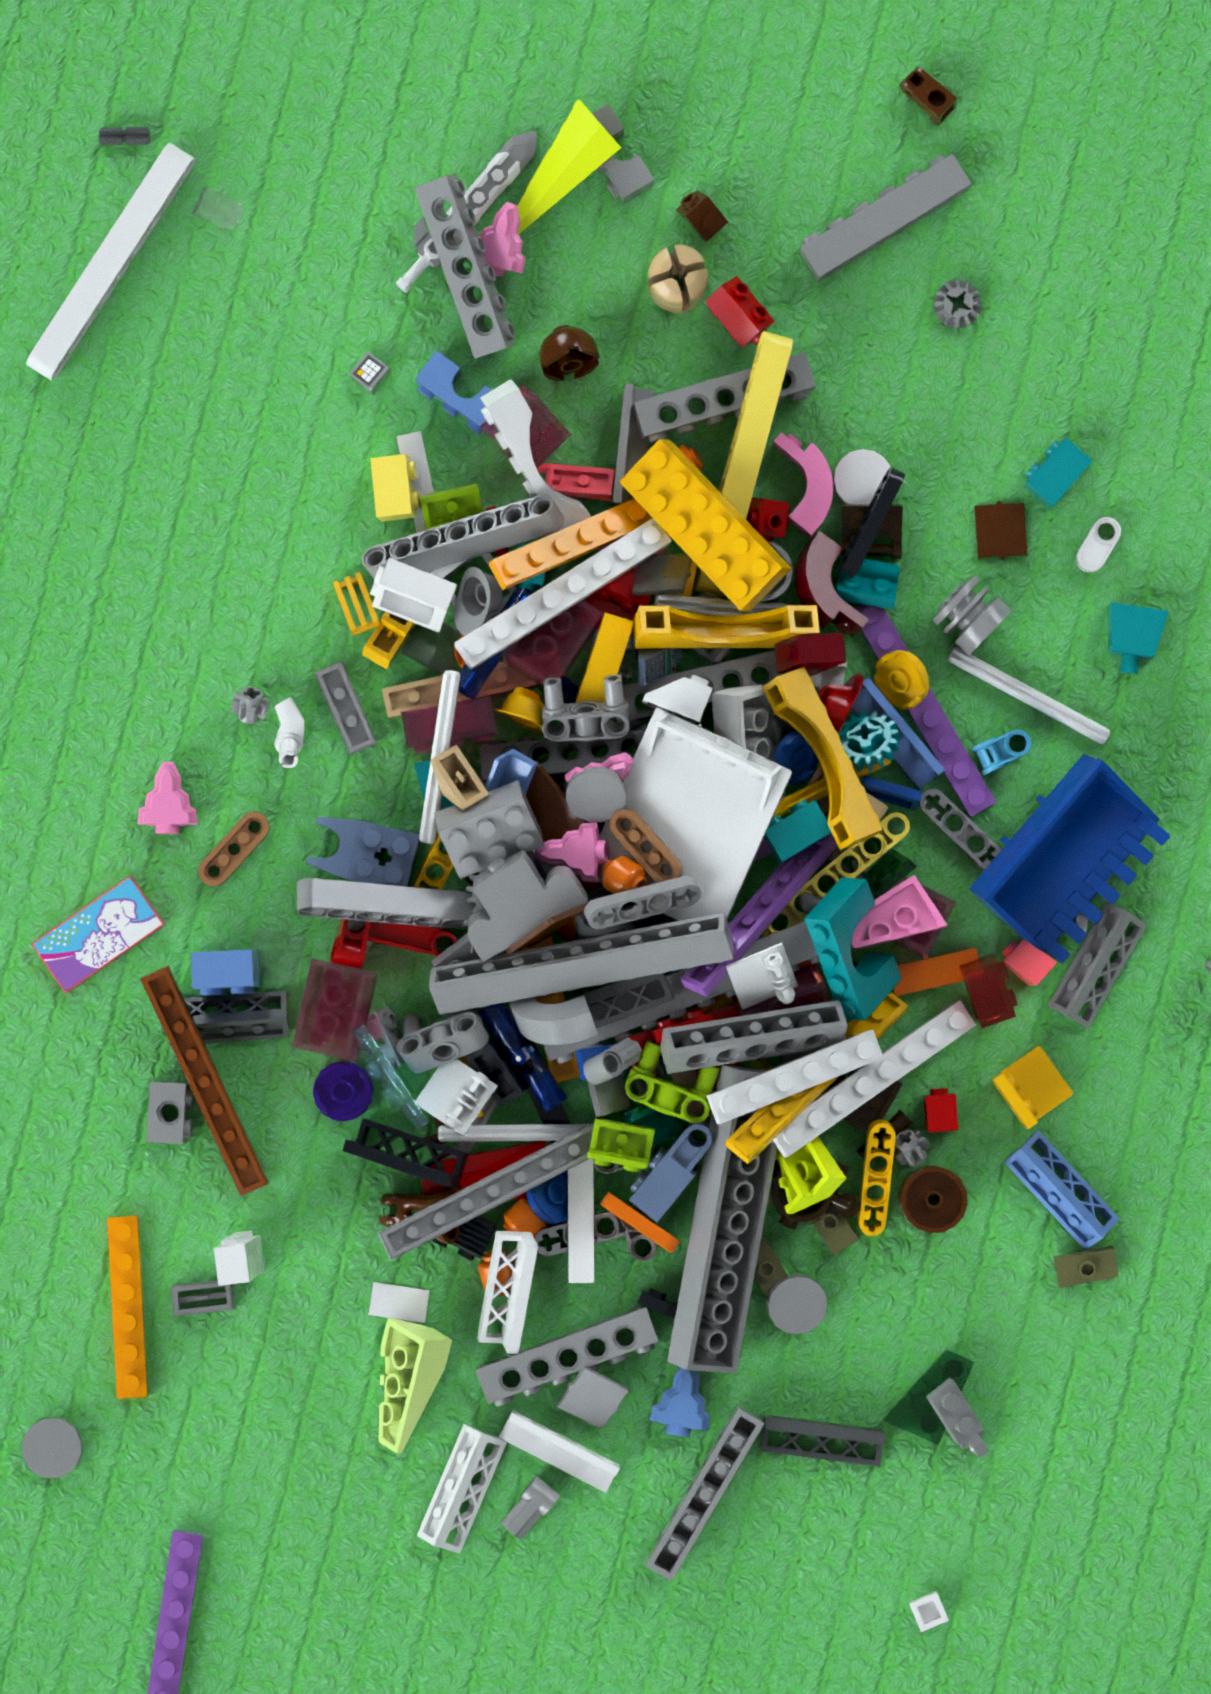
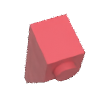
[1001,939,1057,986]

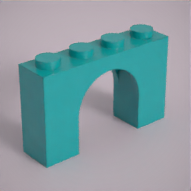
[804,878,902,1021]

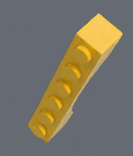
[633,605,820,649]
[762,667,883,850]

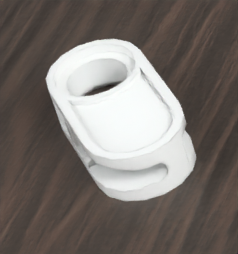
[1076,517,1121,573]

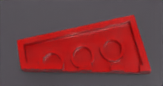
[421,1141,546,1200]

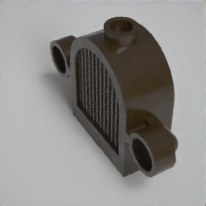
[772,1160,859,1230]

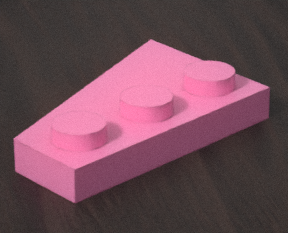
[851,875,948,950]

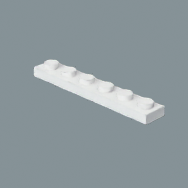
[706,1029,884,1124]

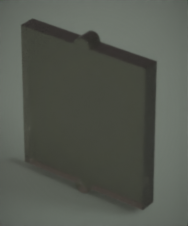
[632,554,692,596]
[401,622,462,675]

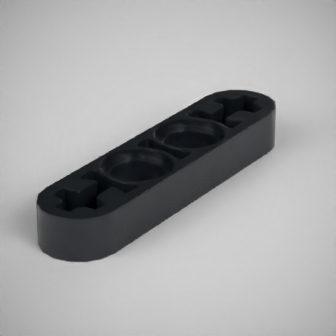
[838,467,905,578]

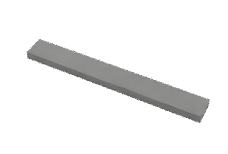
[377,1123,594,1260]

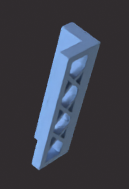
[851,677,945,790]
[1004,1130,1120,1250]

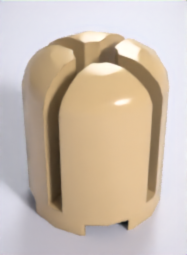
[648,244,708,314]

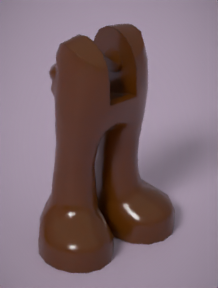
[379,1187,460,1244]

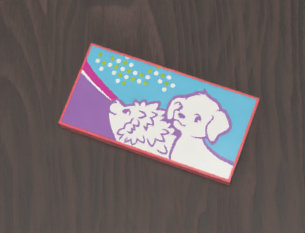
[32,876,165,993]

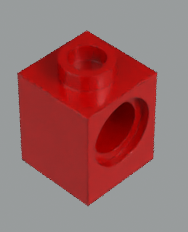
[923,1088,958,1132]

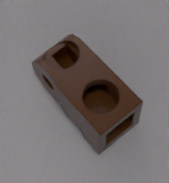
[899,67,957,126]

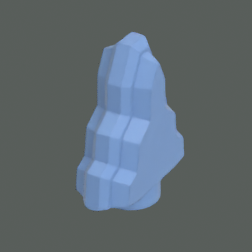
[649,1367,710,1437]

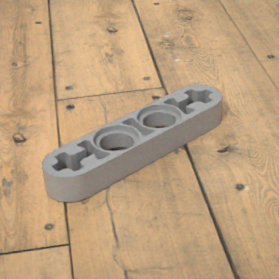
[918,789,1002,871]
[584,876,701,929]

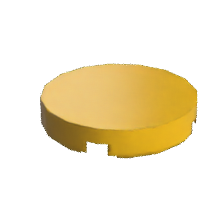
[874,650,929,710]

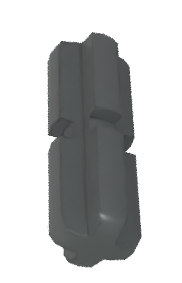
[99,127,150,145]

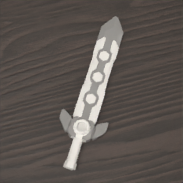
[396,131,537,293]

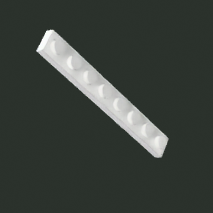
[454,518,672,670]
[773,1000,976,1158]

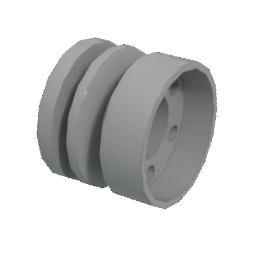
[932,575,1012,655]

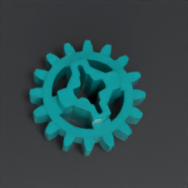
[838,710,901,771]

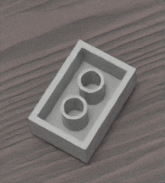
[434,780,544,879]

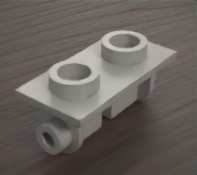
[364,1006,406,1071]

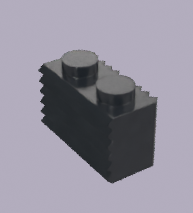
[431,1216,497,1261]

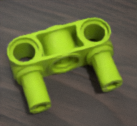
[625,1040,720,1123]

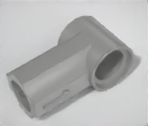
[583,1037,642,1085]
[501,1476,560,1540]

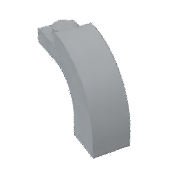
[509,995,598,1045]

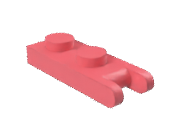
[535,463,615,501]

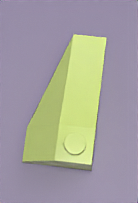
[379,1318,452,1454]

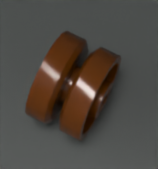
[898,1165,968,1233]

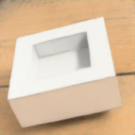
[908,1591,949,1632]

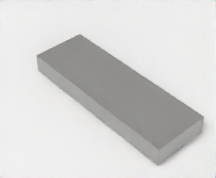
[314,661,378,756]

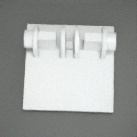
[726,942,798,1010]
[414,1059,498,1136]

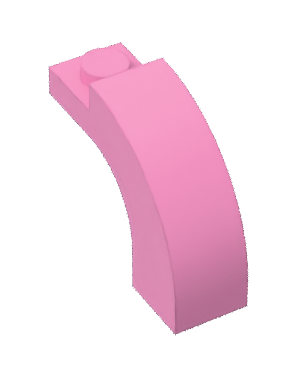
[772,432,833,539]

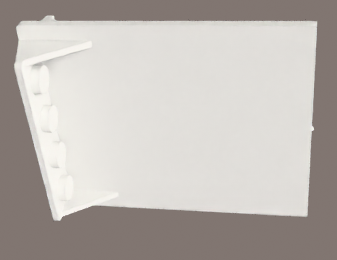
[598,708,792,921]

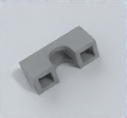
[592,103,654,204]

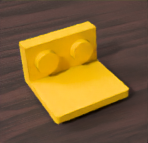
[990,1046,1073,1129]

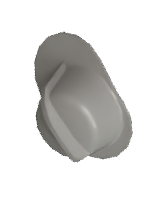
[453,567,503,636]

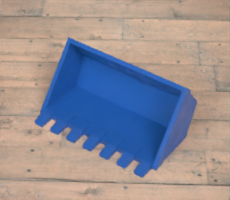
[969,754,1170,963]

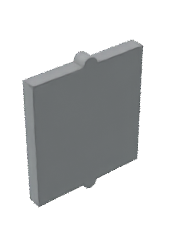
[557,1366,629,1429]

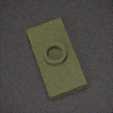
[813,1205,859,1256]
[754,1235,788,1299]
[1053,1246,1119,1288]

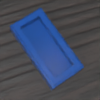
[861,775,922,810]

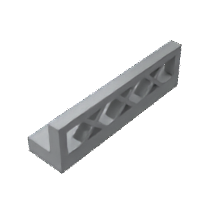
[612,383,654,507]
[1048,902,1147,1029]

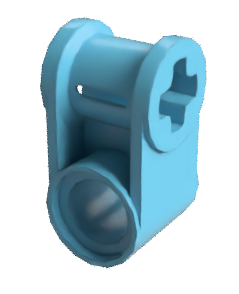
[971,730,1031,775]

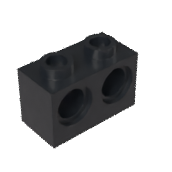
[466,1033,533,1108]

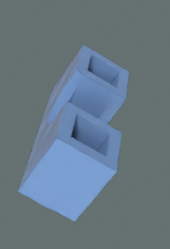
[415,350,495,436]

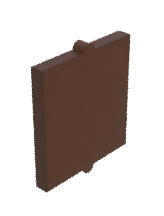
[974,501,1027,560]

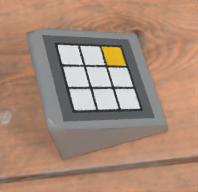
[349,352,391,394]

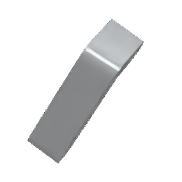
[534,1204,656,1261]

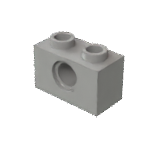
[146,1081,194,1144]

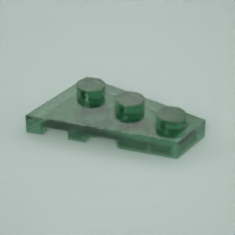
[862,848,917,900]
[882,1349,974,1445]

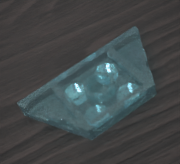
[354,1025,429,1129]

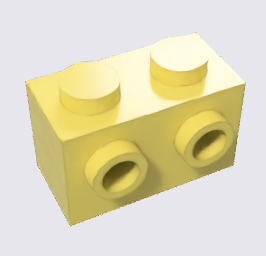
[370,454,421,522]

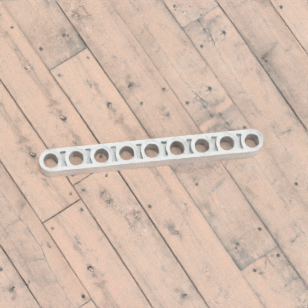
[26,143,196,381]

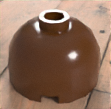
[539,325,600,381]

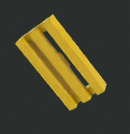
[332,572,381,636]

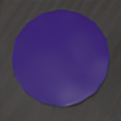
[313,1061,373,1121]

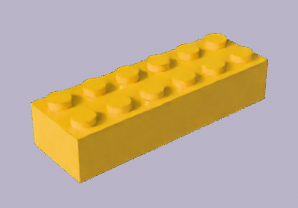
[619,439,792,611]

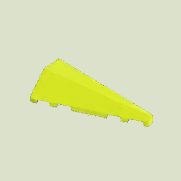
[518,99,622,235]
[752,1059,846,1214]

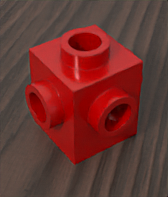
[746,497,789,543]

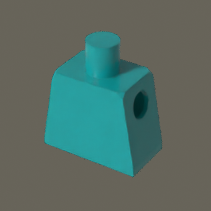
[1107,603,1168,675]

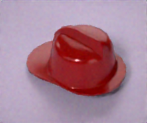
[817,673,863,733]

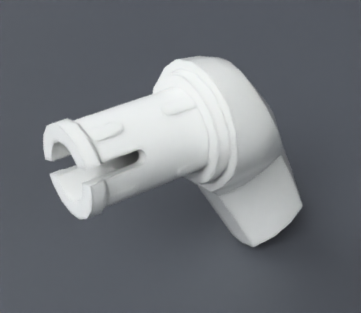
[274,697,305,768]

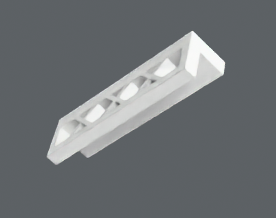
[477,1231,538,1354]
[499,1410,620,1493]
[417,1424,507,1554]

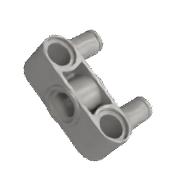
[542,674,631,742]
[397,1008,489,1073]

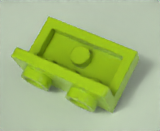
[419,483,484,530]
[587,1117,655,1172]

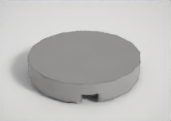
[566,766,627,823]
[766,1274,827,1335]
[22,1417,83,1478]

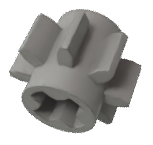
[231,687,269,724]
[894,1130,931,1166]

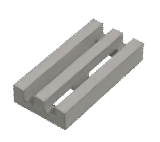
[171,1280,235,1316]

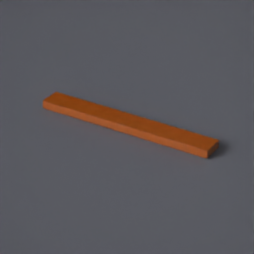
[140,965,269,1196]

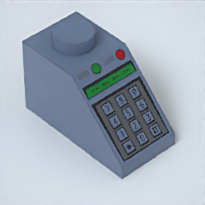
[639,648,682,686]

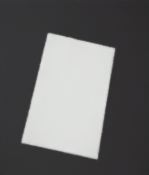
[368,1282,430,1323]

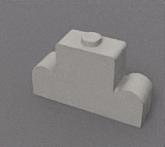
[467,850,588,962]

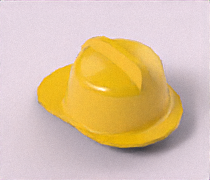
[494,686,545,737]

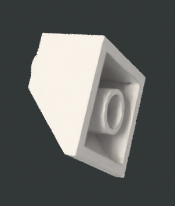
[642,675,713,725]

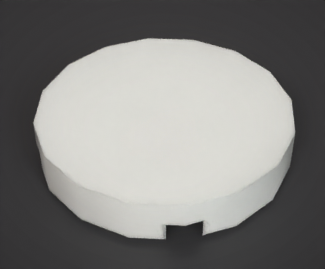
[833,449,891,504]

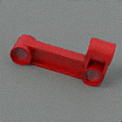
[330,919,457,969]

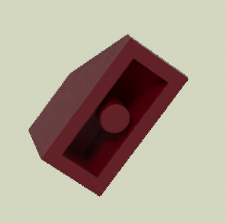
[775,633,847,676]

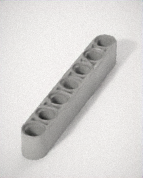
[362,494,564,579]
[296,878,476,930]

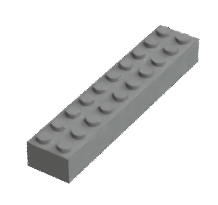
[667,1065,777,1374]

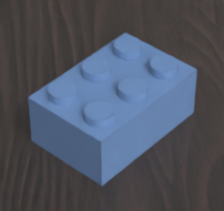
[191,949,261,996]

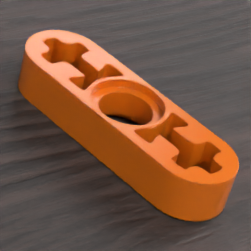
[600,1191,681,1254]

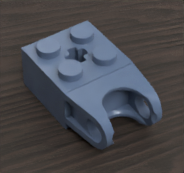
[306,817,420,887]
[629,1117,713,1223]

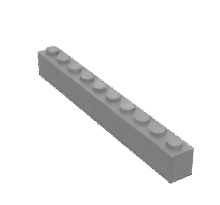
[429,912,734,1015]
[543,921,820,1064]

